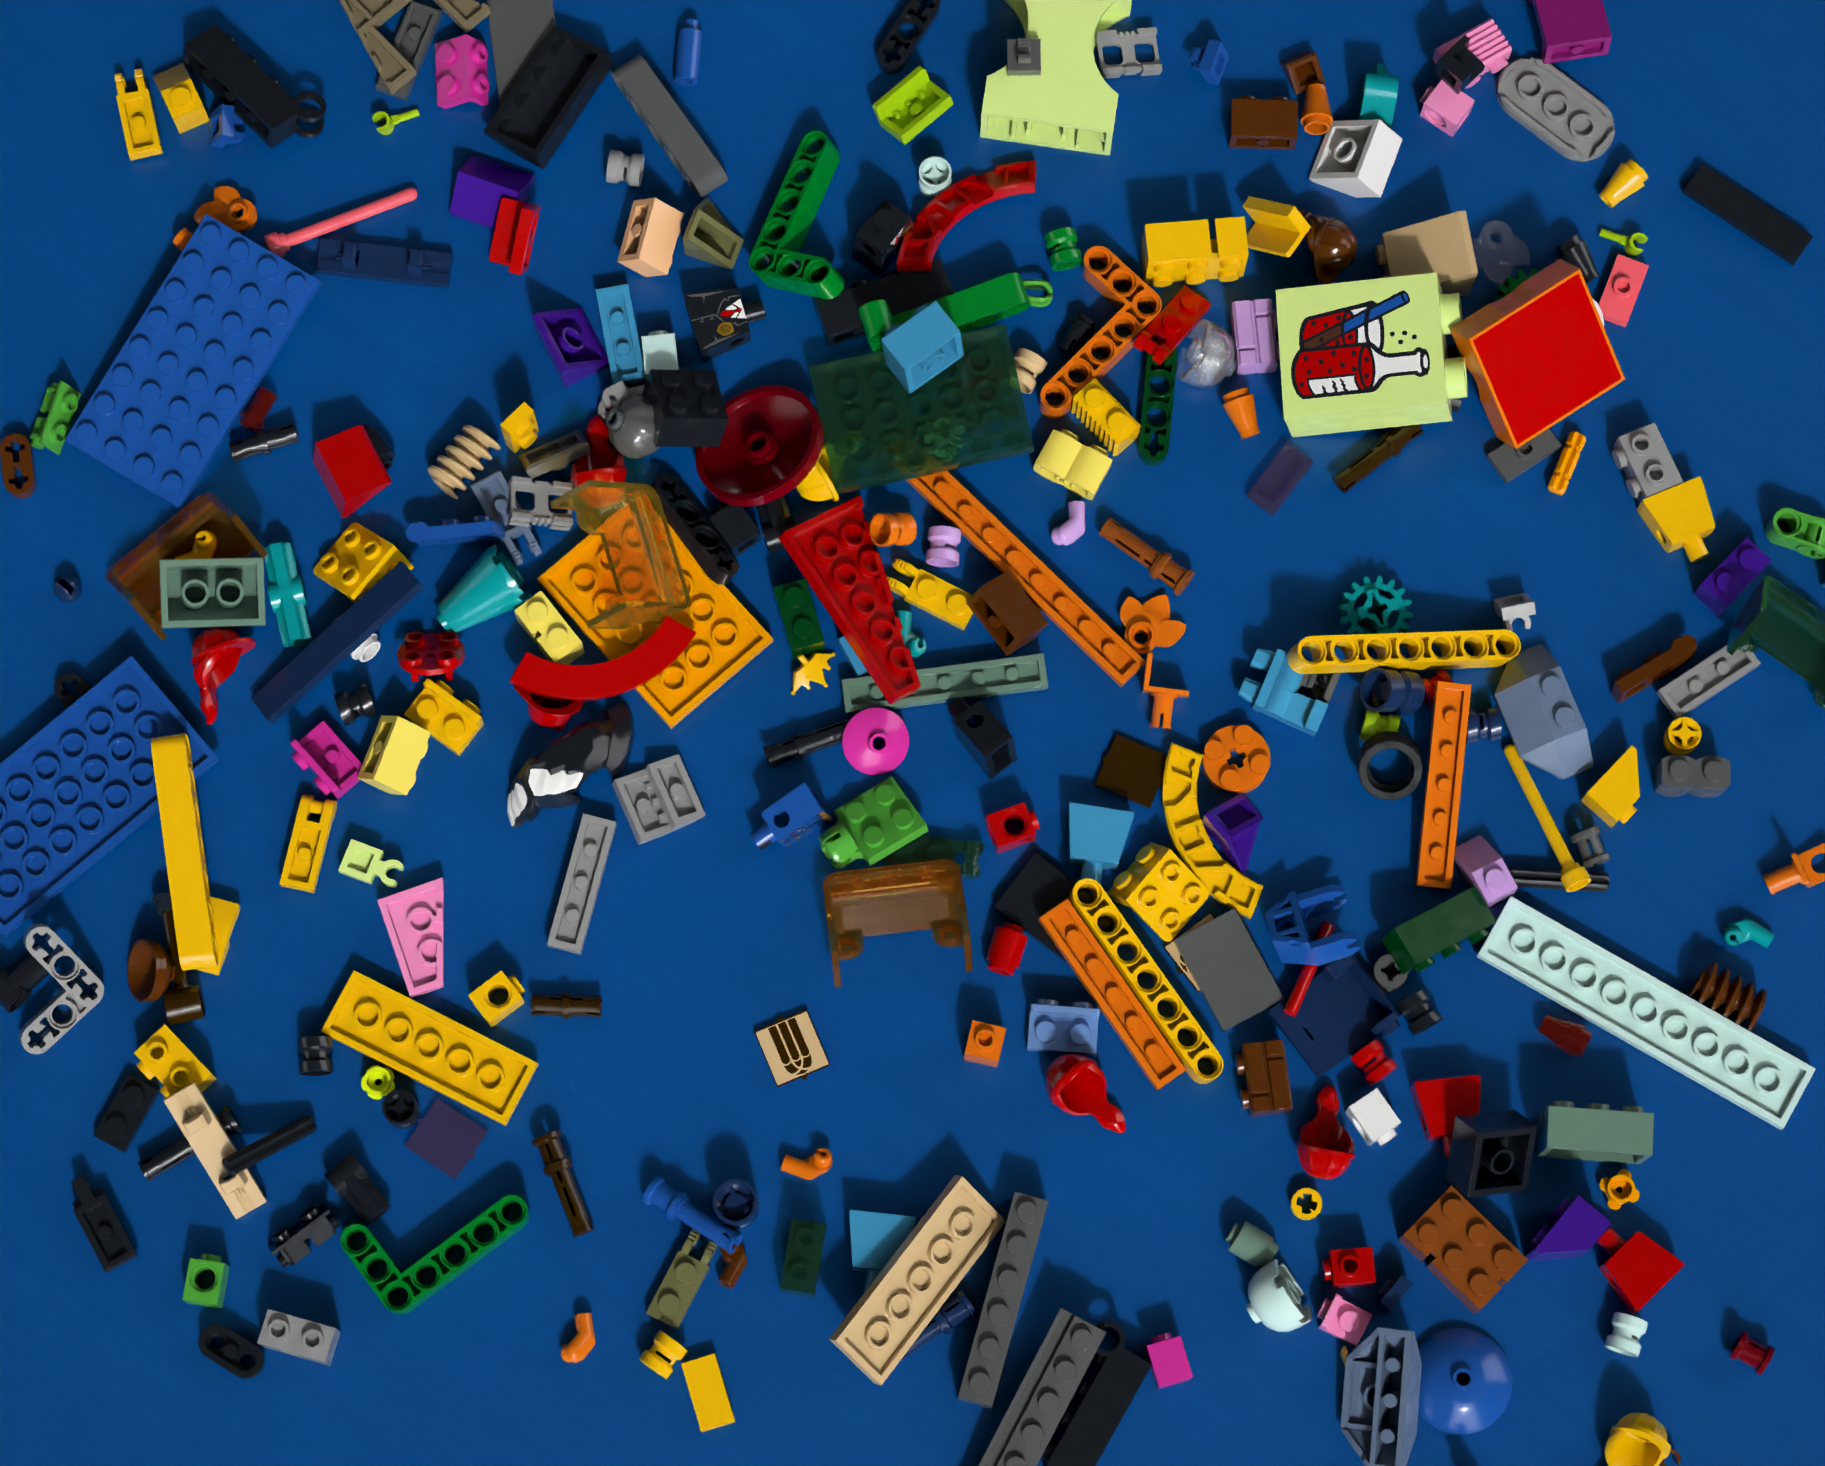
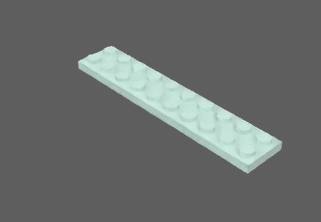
[1476,896,1816,1130]

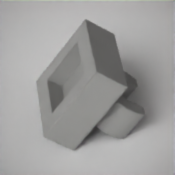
[1493,593,1536,632]

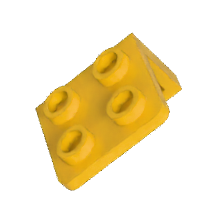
[313,522,414,603]
[1107,842,1210,942]

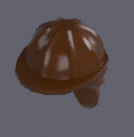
[1297,208,1358,284]

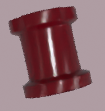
[1728,1331,1775,1376]

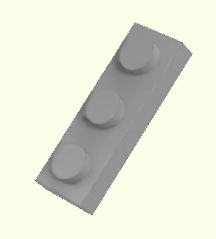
[1656,636,1761,719]

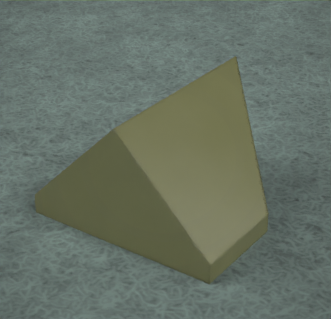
[683,196,744,269]

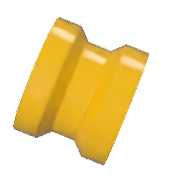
[1663,717,1702,755]

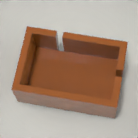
[1398,1185,1528,1314]

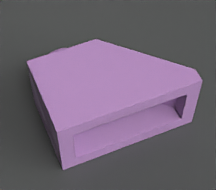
[1454,835,1518,908]

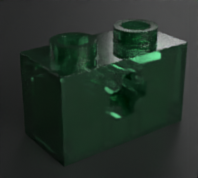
[780,1219,827,1298]

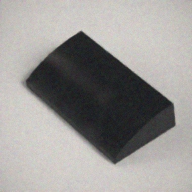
[483,26,614,170]

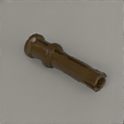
[531,1130,594,1238]

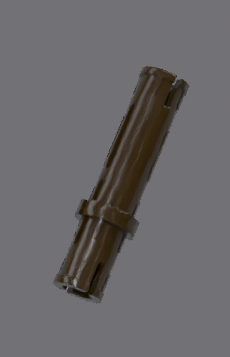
[1332,424,1423,494]

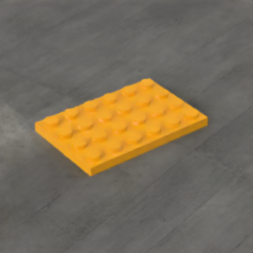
[537,492,773,729]

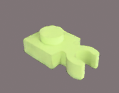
[338,839,405,888]

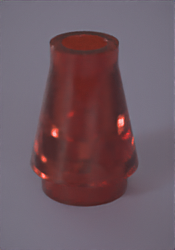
[1538,1014,1593,1058]

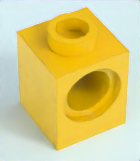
[468,970,525,1028]

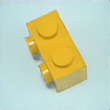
[134,1024,216,1097]

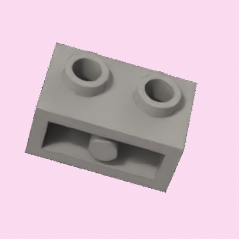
[1612,422,1683,503]

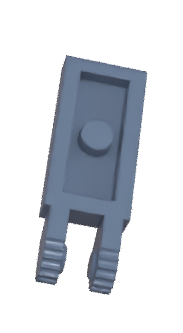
[470,470,542,566]

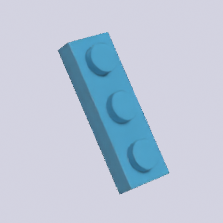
[595,284,646,385]

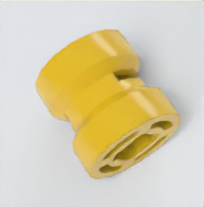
[639,1330,687,1380]

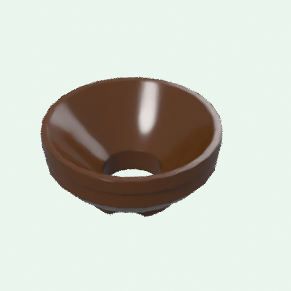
[127,939,175,1002]

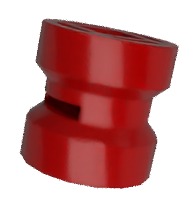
[1350,1038,1398,1087]

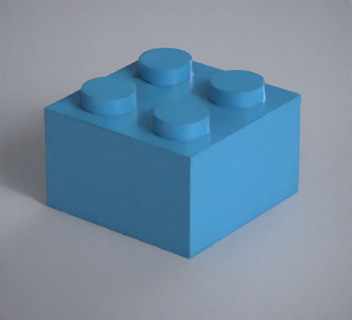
[881,301,964,394]

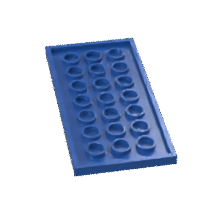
[65,214,322,510]
[0,656,220,937]

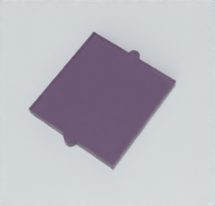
[405,1098,488,1180]

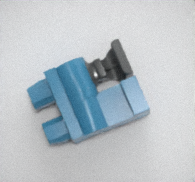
[1238,648,1341,737]

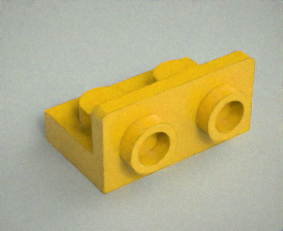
[404,678,484,756]

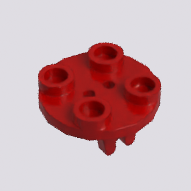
[397,631,465,682]

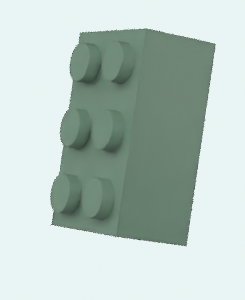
[1536,1101,1654,1165]

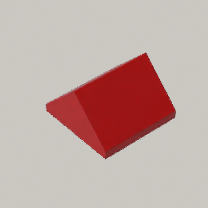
[313,425,392,518]

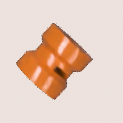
[870,512,917,547]

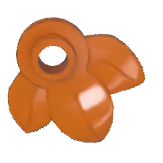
[193,186,258,234]
[1120,594,1186,654]

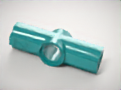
[262,542,313,647]

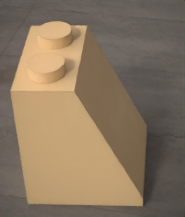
[1375,210,1478,296]

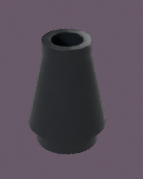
[1555,234,1600,284]

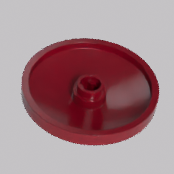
[695,385,824,507]

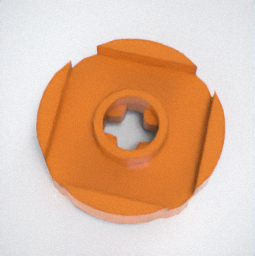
[1202,725,1271,794]

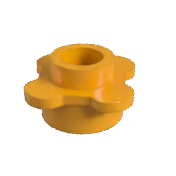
[1599,1170,1640,1210]

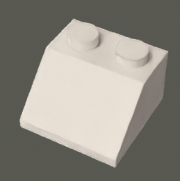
[1308,119,1403,198]

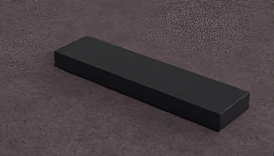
[1683,164,1813,265]

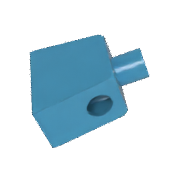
[1067,802,1134,885]
[849,1210,916,1291]

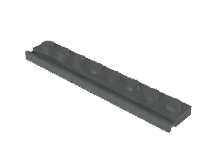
[978,1308,1106,1466]

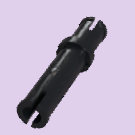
[763,716,852,768]

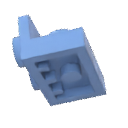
[1027,999,1100,1056]

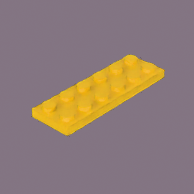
[321,970,538,1126]

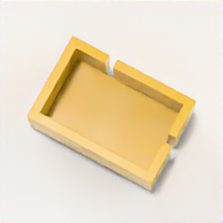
[1141,216,1249,287]

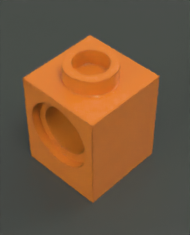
[964,1020,1006,1068]

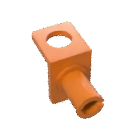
[1142,652,1189,729]
[1763,843,1825,895]

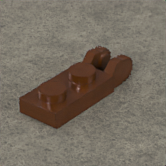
[1611,634,1697,703]

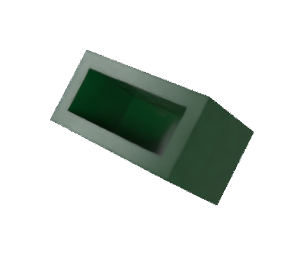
[773,578,825,661]

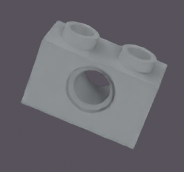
[257,1309,341,1366]

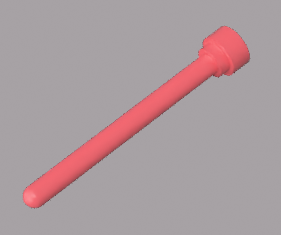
[264,188,418,258]

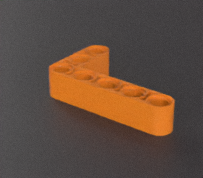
[1039,246,1162,420]

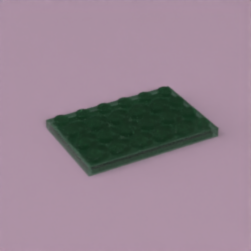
[809,324,1034,494]

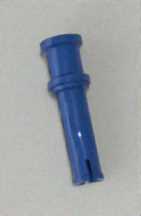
[642,1176,743,1254]

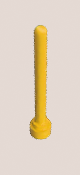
[1504,744,1591,892]

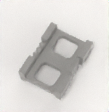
[1095,27,1163,79]
[508,476,573,531]

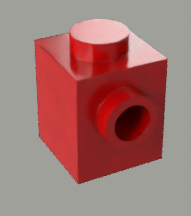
[1322,1247,1376,1289]

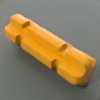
[1547,431,1586,495]

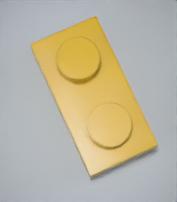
[500,402,539,453]

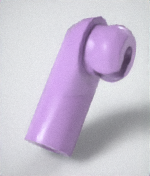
[1051,501,1085,546]

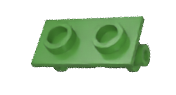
[29,380,81,455]

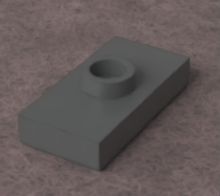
[518,429,592,479]
[1486,429,1562,484]

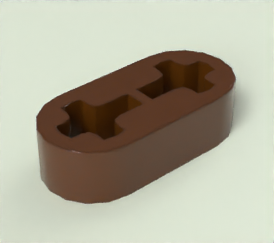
[0,433,37,499]

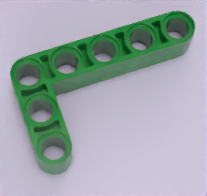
[748,130,844,299]
[858,272,1031,362]
[340,1195,530,1315]

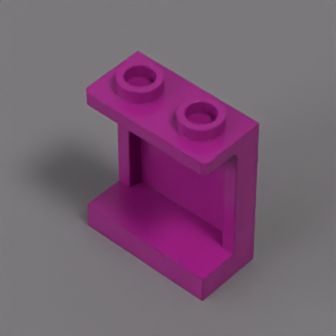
[1528,0,1612,64]

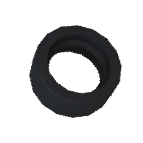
[1357,731,1423,800]

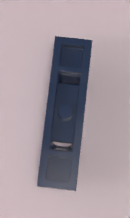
[316,238,453,289]

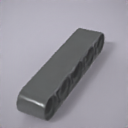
[611,54,728,199]

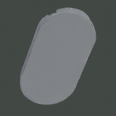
[1496,57,1615,162]

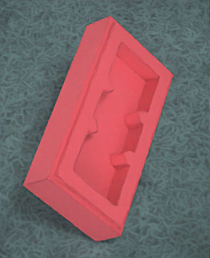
[1598,254,1649,327]

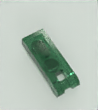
[884,835,984,879]

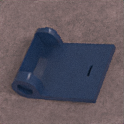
[1267,954,1402,1078]

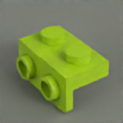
[872,66,954,145]

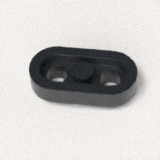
[198,1324,265,1379]

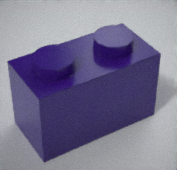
[1694,537,1772,617]

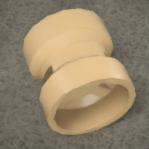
[1003,348,1047,394]

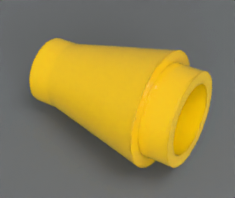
[1599,159,1648,208]

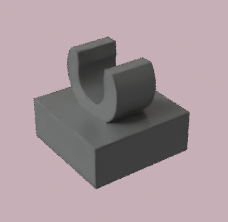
[1007,38,1041,76]

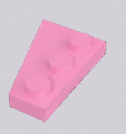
[377,877,444,998]

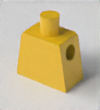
[1637,476,1715,563]

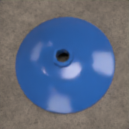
[1418,1328,1512,1435]

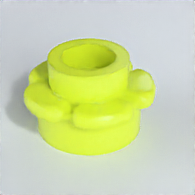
[361,1065,395,1100]

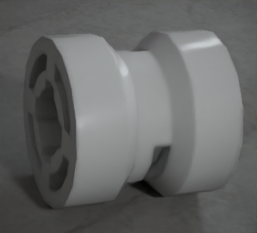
[606,150,645,187]

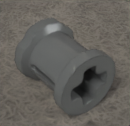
[1570,826,1612,870]

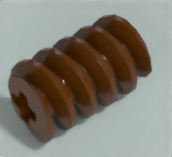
[1688,961,1767,1031]

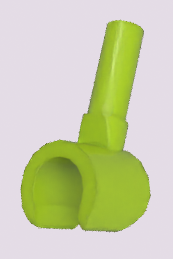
[372,108,420,135]
[1599,228,1648,256]

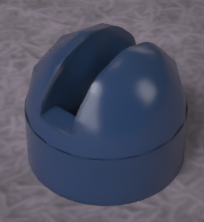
[53,574,82,603]

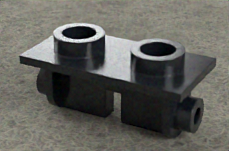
[268,1203,341,1268]

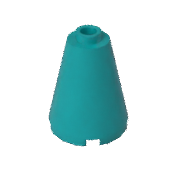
[436,545,533,633]

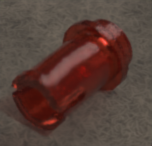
[239,387,278,432]

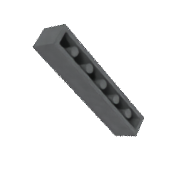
[957,1192,1049,1409]

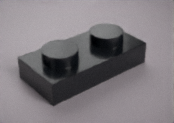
[93,1074,160,1153]

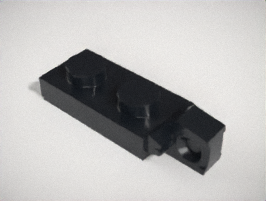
[71,1176,139,1273]

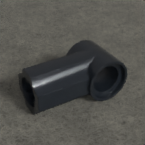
[756,496,797,554]
[0,943,58,1013]
[323,1152,392,1226]

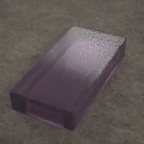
[1246,443,1314,516]

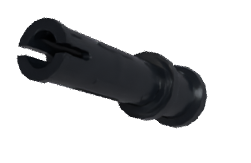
[138,1105,243,1182]

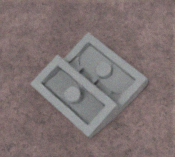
[612,754,706,845]

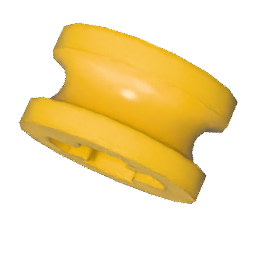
[1290,1188,1322,1220]

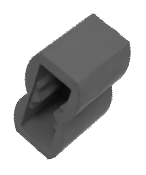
[1654,755,1731,798]

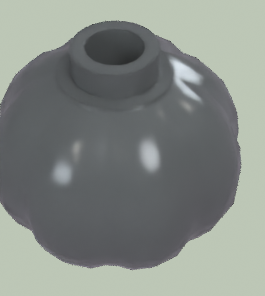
[606,395,659,459]

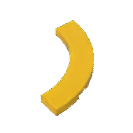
[1162,743,1263,919]

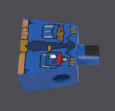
[750,782,833,850]

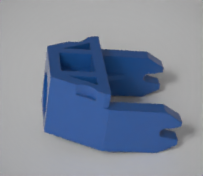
[1265,884,1361,966]

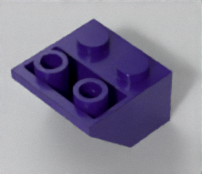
[1525,1195,1612,1261]

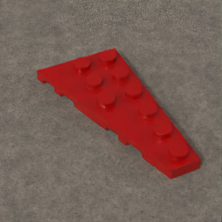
[779,495,921,705]

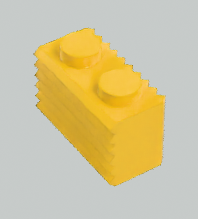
[1071,378,1141,456]

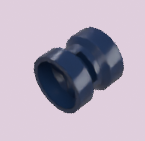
[1466,707,1502,744]

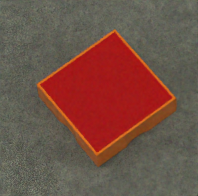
[1449,259,1625,449]

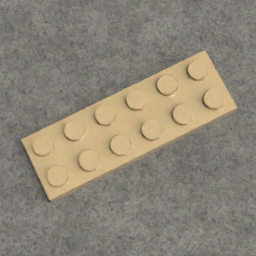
[829,1175,1006,1385]

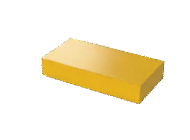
[681,1353,735,1433]

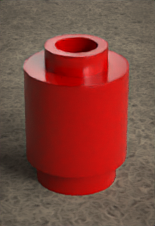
[986,923,1028,976]

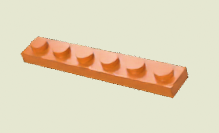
[1415,681,1472,889]
[1038,899,1186,1091]

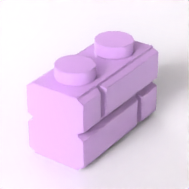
[1230,298,1280,375]

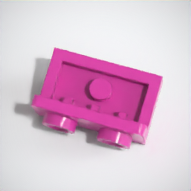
[435,34,489,109]
[290,721,362,799]

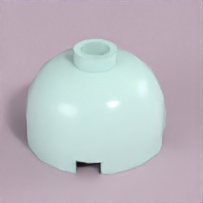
[1246,1259,1313,1332]

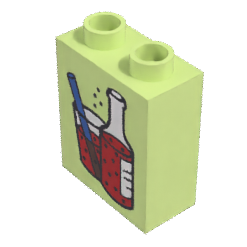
[1275,272,1468,437]

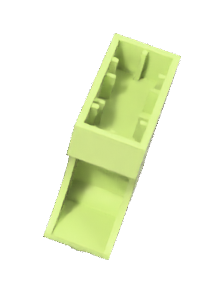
[980,0,1132,156]

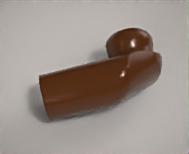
[718,1242,748,1289]

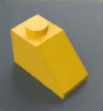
[153,63,209,134]
[1581,745,1640,828]

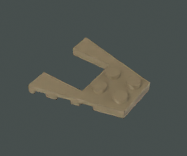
[338,0,491,95]

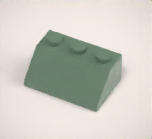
[159,557,266,629]

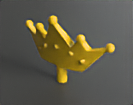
[791,652,836,695]

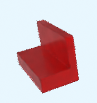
[489,197,541,275]

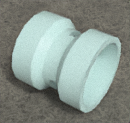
[918,156,952,199]
[1604,1312,1648,1357]

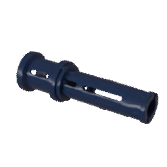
[899,1289,978,1363]

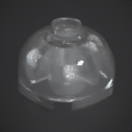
[1176,319,1237,388]

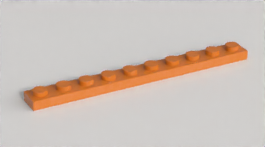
[882,431,1146,687]

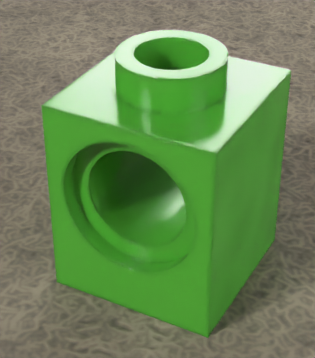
[182,1253,230,1309]

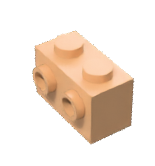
[617,198,684,277]

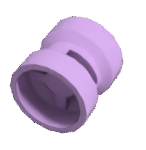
[926,526,962,568]

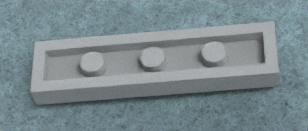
[547,813,617,955]

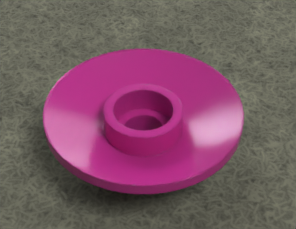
[842,707,909,775]

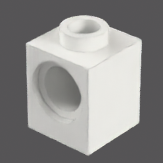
[1345,1088,1401,1146]

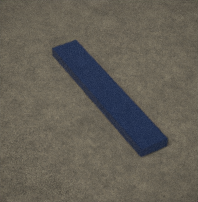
[251,561,424,724]

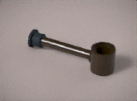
[152,892,206,1025]

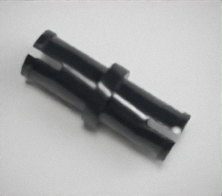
[228,421,300,462]

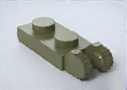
[646,1229,718,1330]

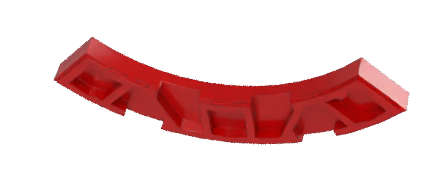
[897,160,1037,272]
[509,616,697,701]

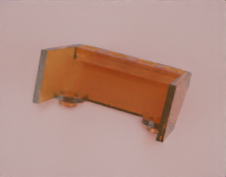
[106,492,268,641]
[823,859,973,988]

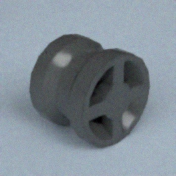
[1371,954,1408,993]

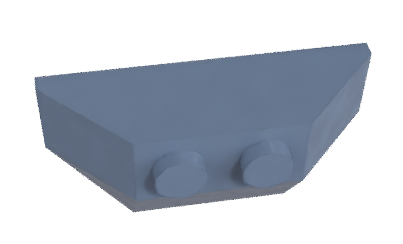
[1493,644,1594,780]
[1340,1327,1422,1466]

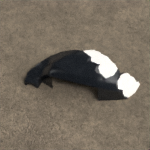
[507,701,635,827]

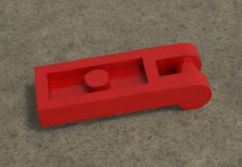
[1133,285,1211,365]

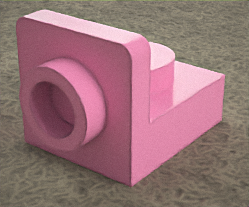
[1316,1293,1372,1347]

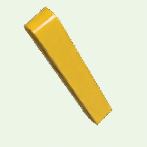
[1287,629,1521,674]
[151,733,219,971]
[1069,878,1224,1084]

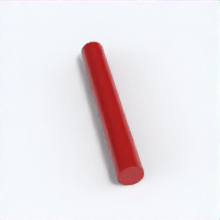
[1283,921,1335,1017]

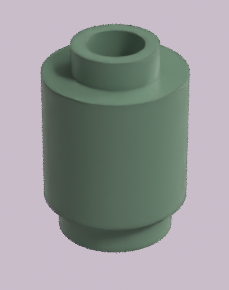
[1225,1220,1280,1268]

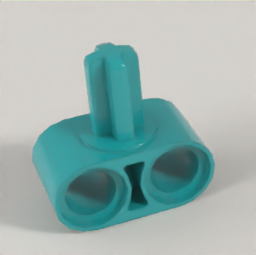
[1358,63,1399,129]

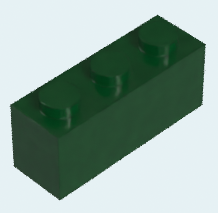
[1382,886,1496,975]

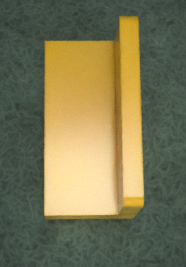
[1242,196,1311,258]

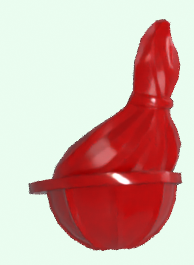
[570,415,628,503]
[190,627,256,725]
[1045,1054,1126,1134]
[1296,1085,1356,1180]

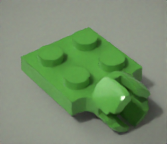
[818,776,928,869]

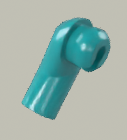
[895,610,927,658]
[1723,919,1775,948]

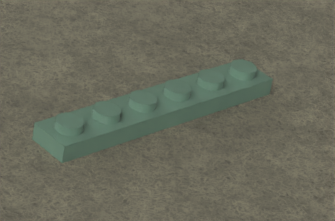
[841,653,1048,716]

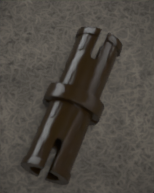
[531,992,602,1019]

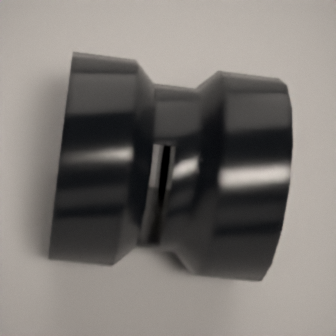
[333,683,377,726]
[1396,989,1443,1036]
[298,1036,334,1076]
[382,1090,420,1129]

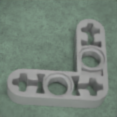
[19,924,104,1055]

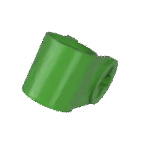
[1765,508,1825,559]

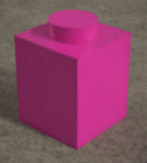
[1145,1332,1193,1389]

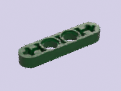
[1138,340,1178,466]

